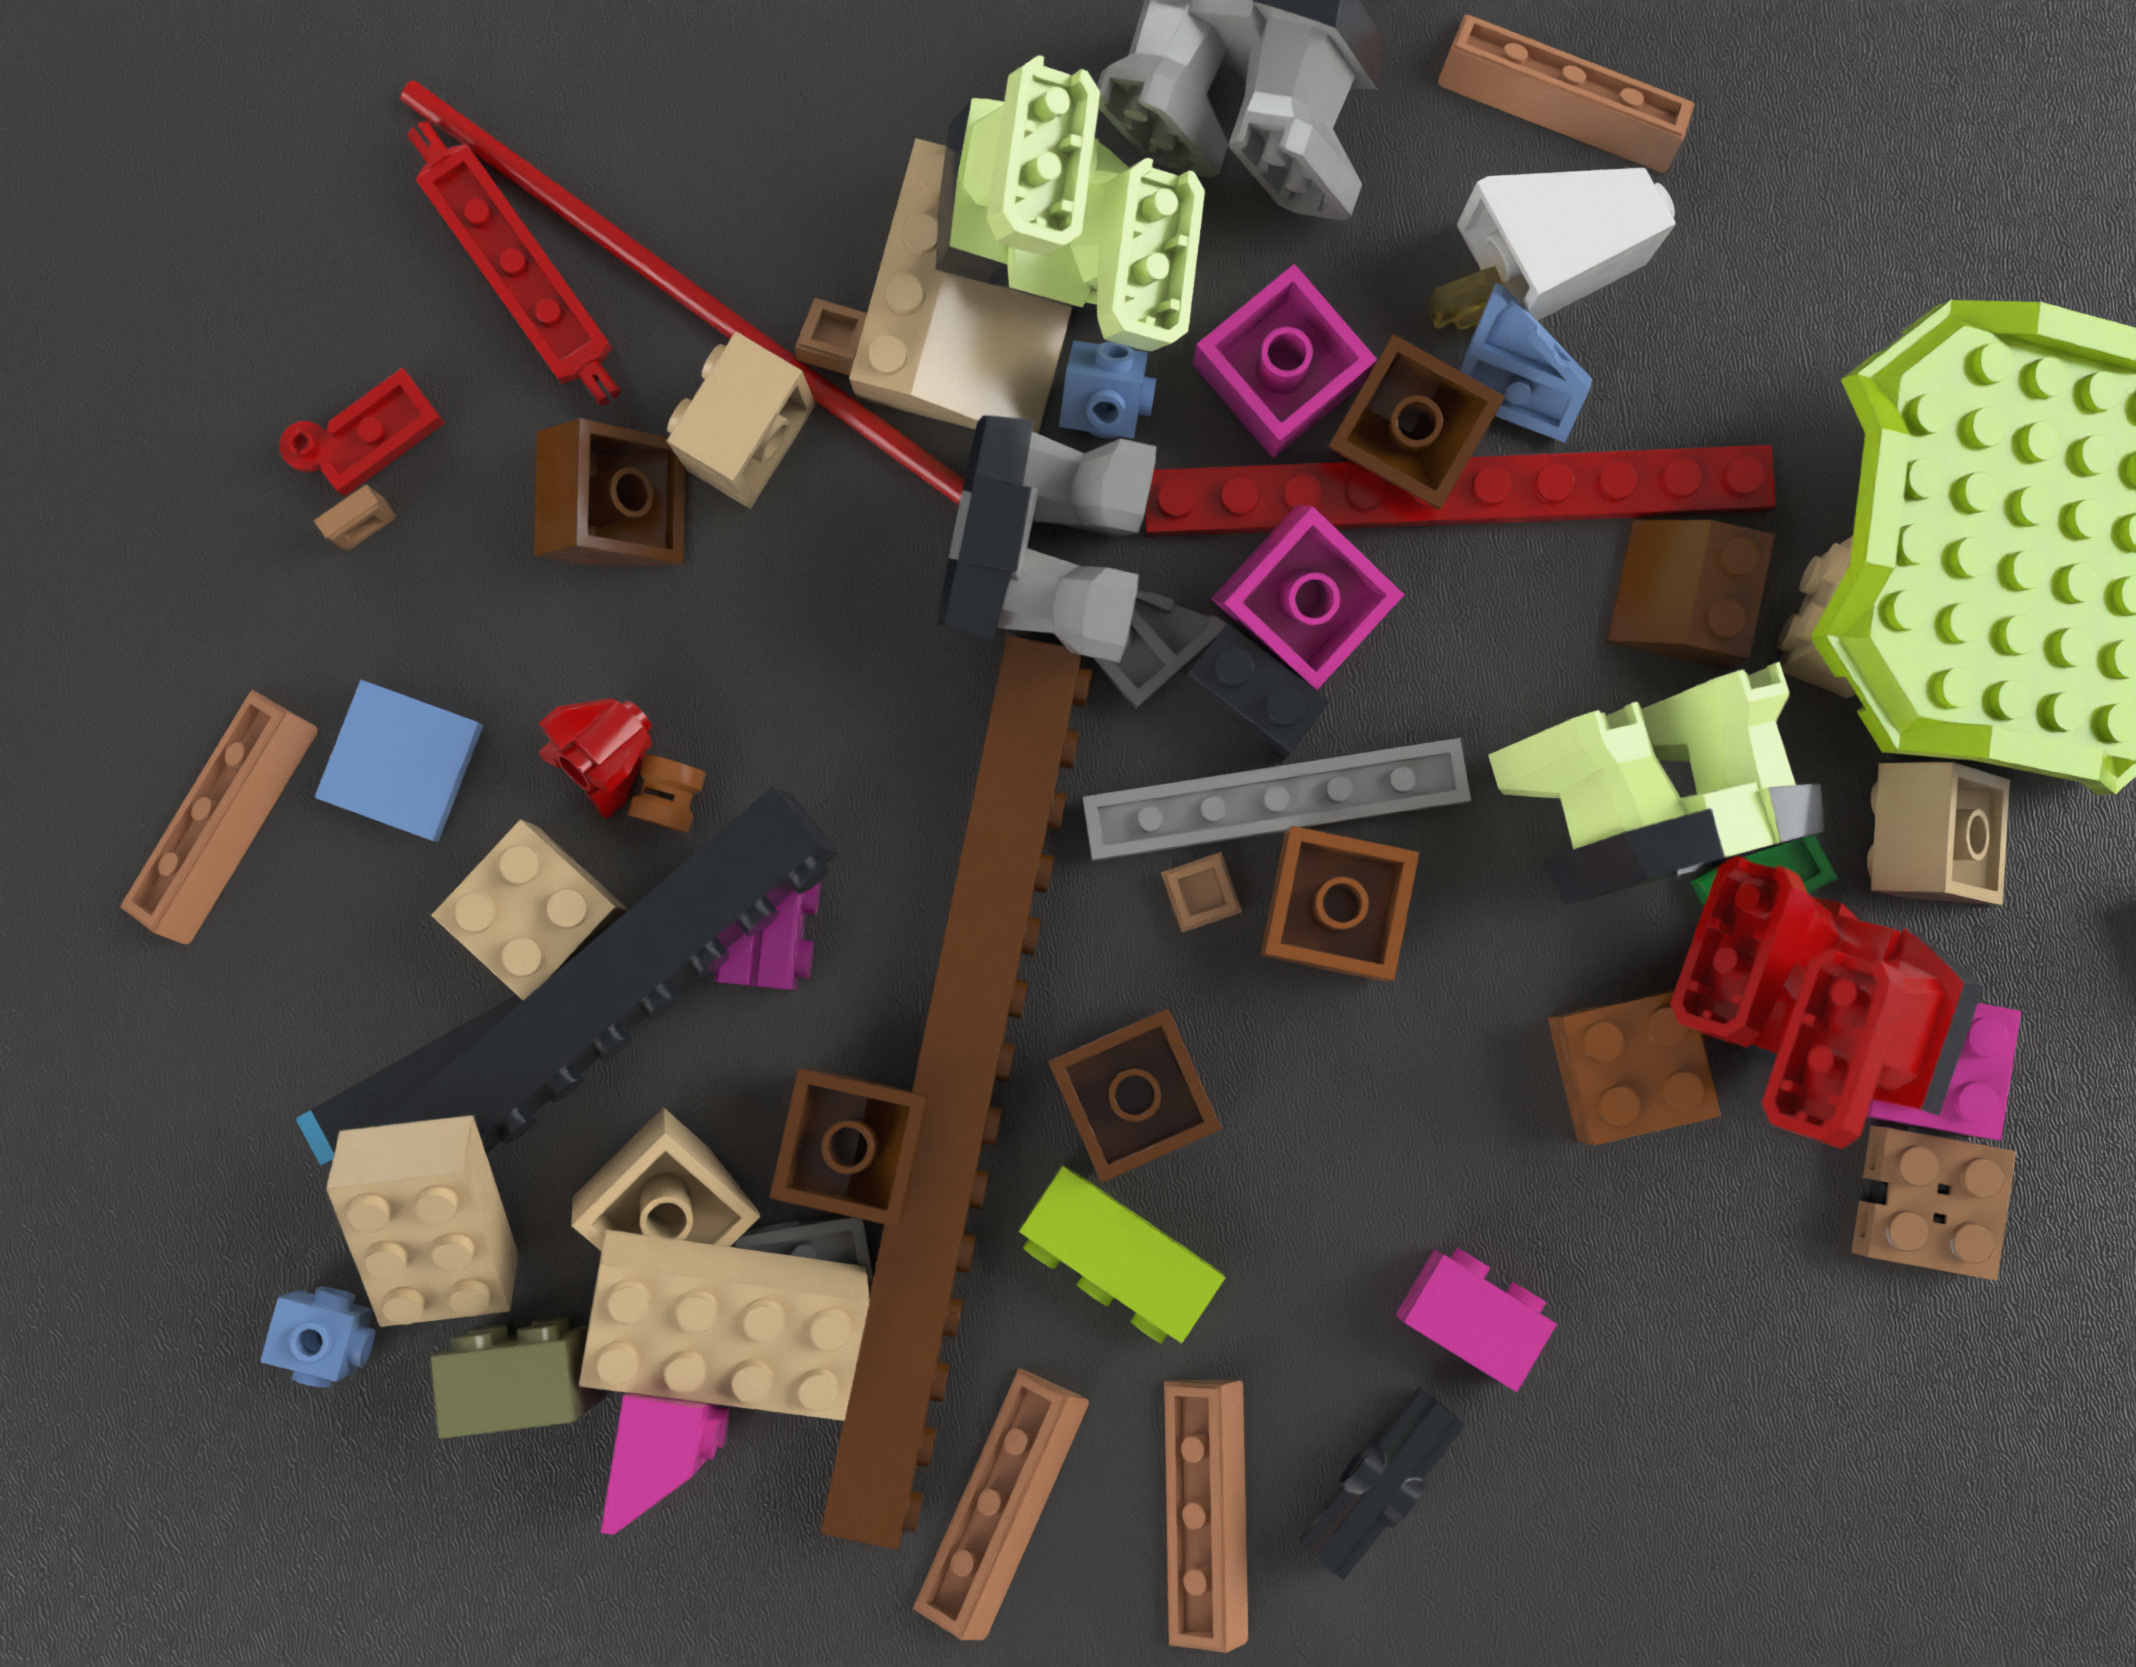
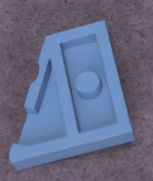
[1458,283,1592,443]

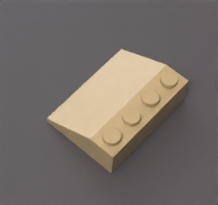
[849,138,1073,434]

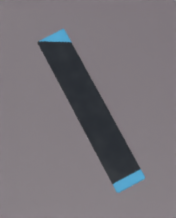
[296,995,523,1165]

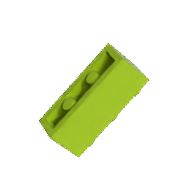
[1019,1164,1226,1344]

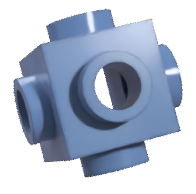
[1059,340,1157,439]
[260,1287,375,1387]

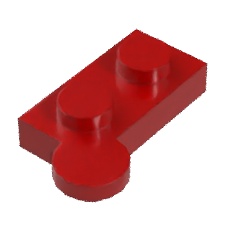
[279,368,445,497]

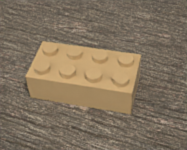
[579,1230,870,1421]

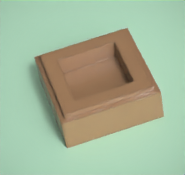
[795,298,867,376]
[313,484,396,551]
[1161,852,1242,934]

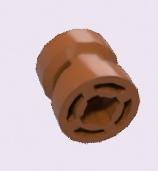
[627,754,707,834]

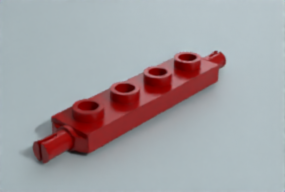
[407,121,621,406]

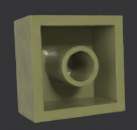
[431,1316,600,1439]

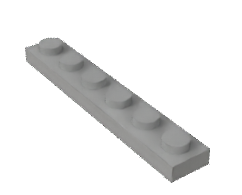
[1082,738,1471,861]

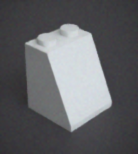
[1457,168,1676,321]

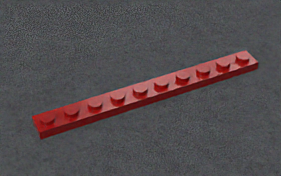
[1145,445,1776,537]

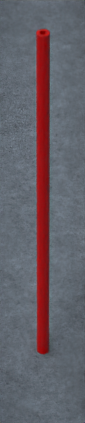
[400,80,965,506]

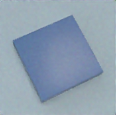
[314,680,484,842]

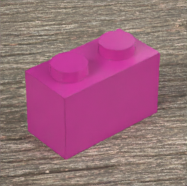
[1395,1248,1557,1392]

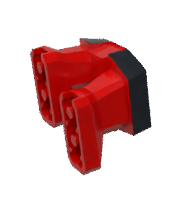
[1670,855,1984,1149]

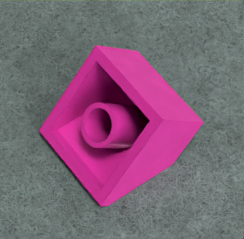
[601,1393,730,1535]

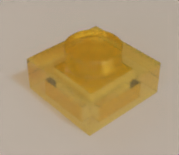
[1427,266,1503,329]

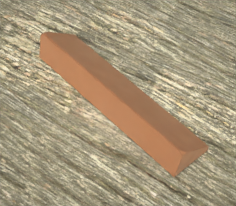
[1438,14,1694,173]
[120,690,318,944]
[912,1368,1089,1640]
[1164,1379,1248,1653]

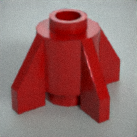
[538,698,652,819]

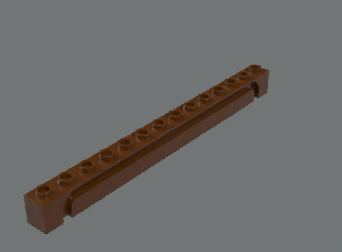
[820,635,1092,1550]

